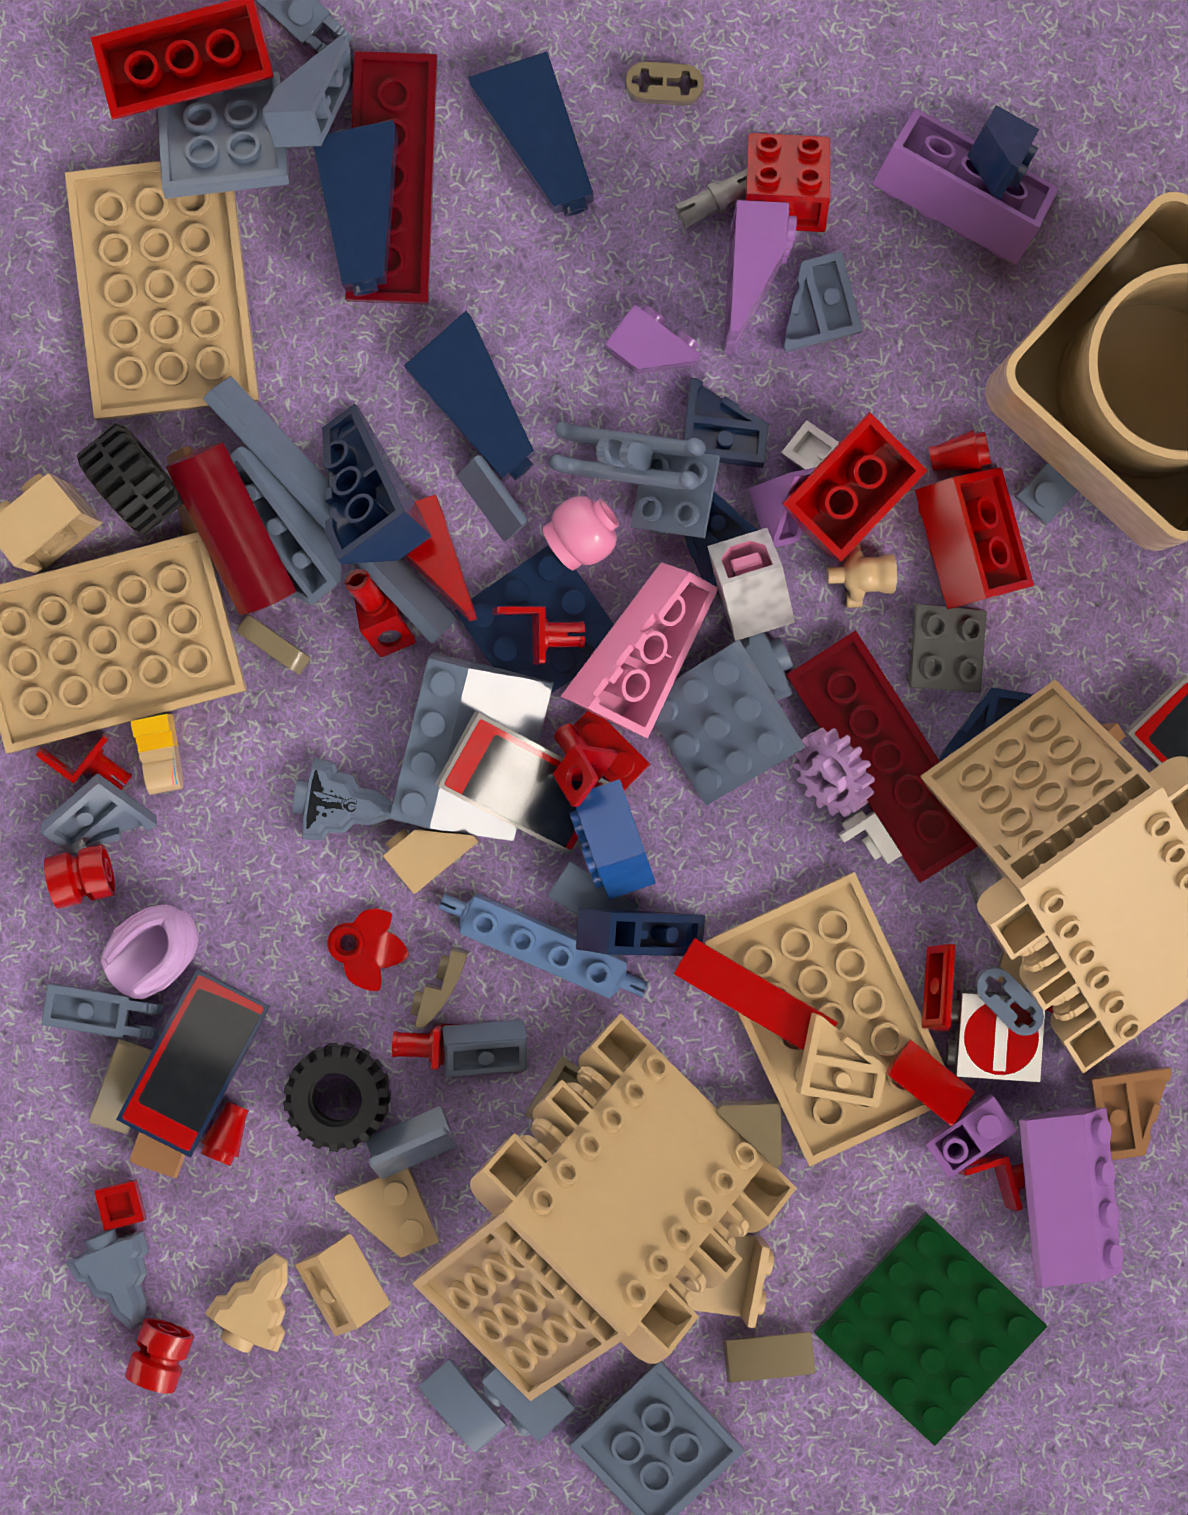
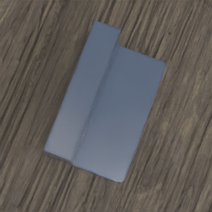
[366,1106,458,1179]

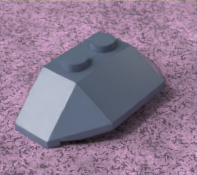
[230,447,342,605]

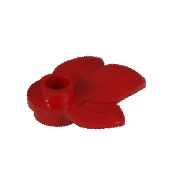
[327,908,409,991]

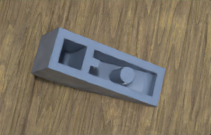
[262,37,354,147]

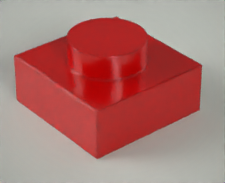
[94,1179,147,1231]

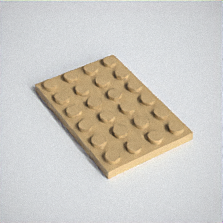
[65,161,260,421]
[0,532,248,754]
[705,871,945,1167]

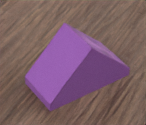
[749,467,816,548]

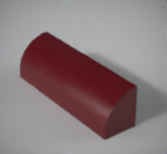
[166,442,297,615]

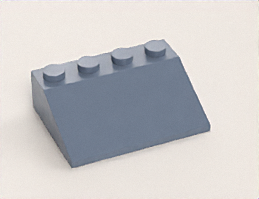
[390,652,554,841]

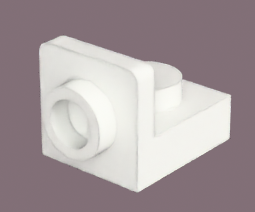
[781,420,839,470]
[838,810,902,864]

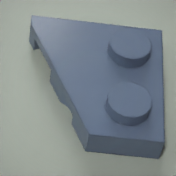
[783,251,863,353]
[41,773,157,855]

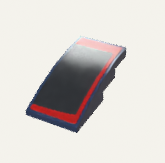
[116,969,270,1158]

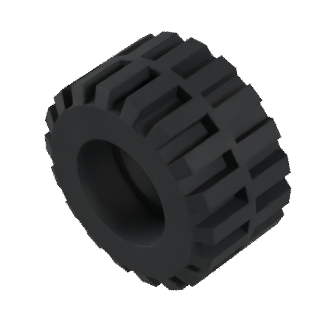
[77,423,184,535]
[283,1042,391,1152]

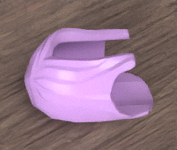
[101,904,199,999]

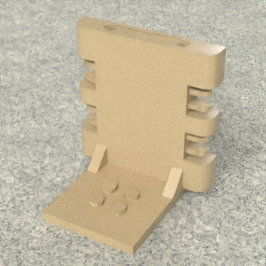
[920,679,1188,1073]
[412,1013,797,1401]

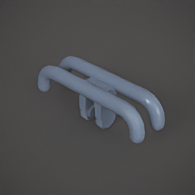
[549,422,706,490]

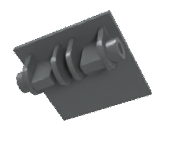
[906,604,987,693]

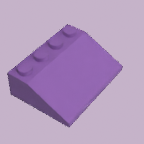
[723,200,796,355]

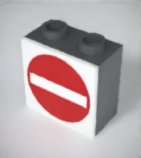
[945,989,1045,1082]

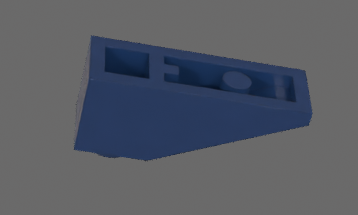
[576,908,705,956]

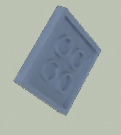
[158,72,290,199]
[655,640,805,805]
[570,1361,745,1515]

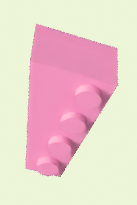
[560,562,719,738]

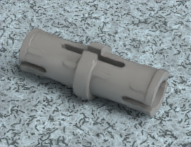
[674,168,747,229]

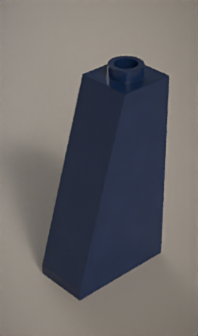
[468,51,594,217]
[313,120,398,296]
[404,311,535,481]

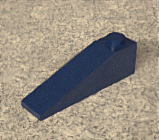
[322,404,432,564]

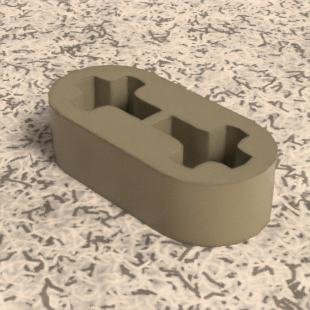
[625,62,704,106]
[236,614,312,675]

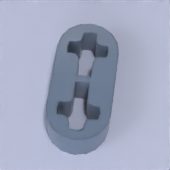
[974,966,1044,1036]

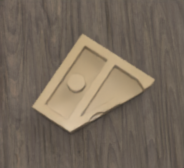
[796,1013,887,1108]
[334,1168,439,1258]

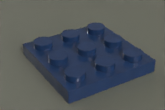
[454,545,614,694]

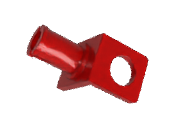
[345,569,416,657]
[492,607,585,664]
[553,723,617,807]
[35,732,133,790]
[392,1023,460,1070]
[958,1153,1026,1212]

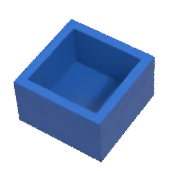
[570,779,656,900]

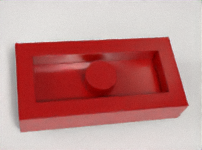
[575,711,651,791]

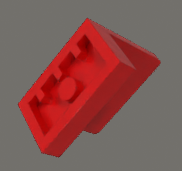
[745,133,830,232]

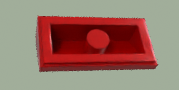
[922,944,956,1032]
[886,1039,975,1126]

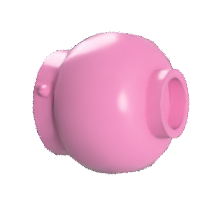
[543,496,619,571]

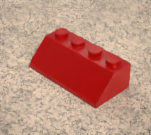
[90,0,274,120]

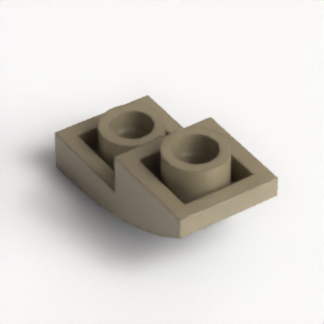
[410,947,469,1029]
[88,1039,152,1135]
[723,1332,816,1383]

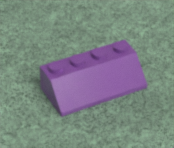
[872,108,1059,265]
[1019,1107,1123,1288]

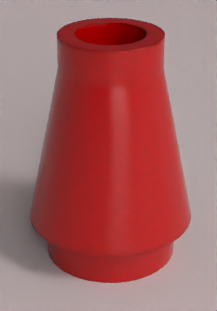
[929,430,991,471]
[200,1101,249,1166]

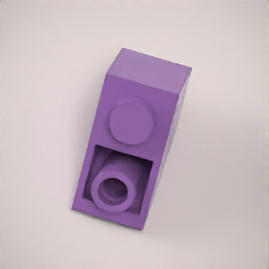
[605,304,701,374]
[925,1091,1018,1179]

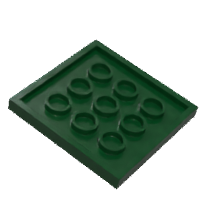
[814,1212,1048,1446]

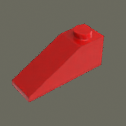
[405,494,477,622]

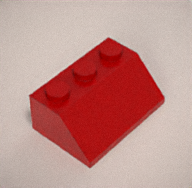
[782,412,928,562]
[915,467,1034,610]

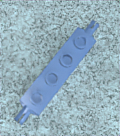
[438,893,649,999]

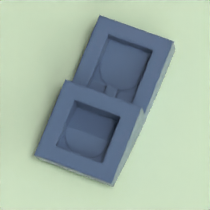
[548,861,639,916]
[418,1359,508,1453]

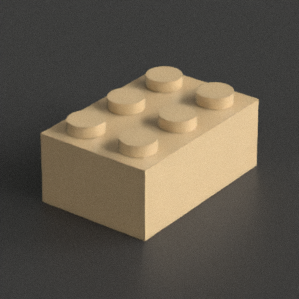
[0,473,103,574]

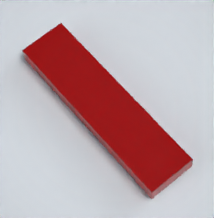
[673,938,838,1050]

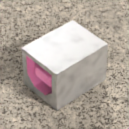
[707,528,795,641]

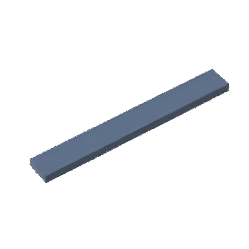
[203,376,458,643]

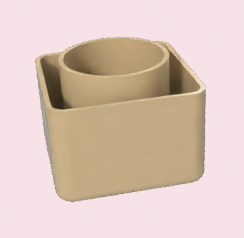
[985,192,1188,551]

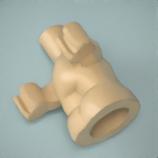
[826,544,897,608]

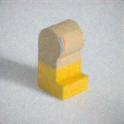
[130,714,184,795]

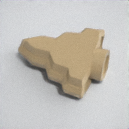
[205,1253,288,1353]

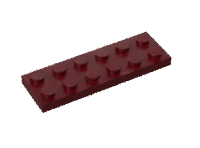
[345,51,438,305]
[786,630,978,883]

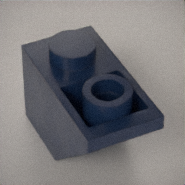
[967,105,1039,200]

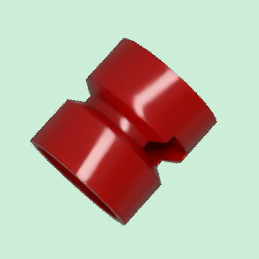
[44,844,116,909]
[125,1318,194,1394]

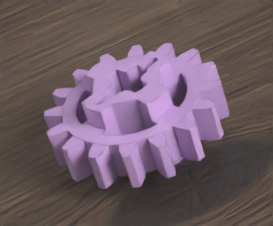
[793,728,875,817]

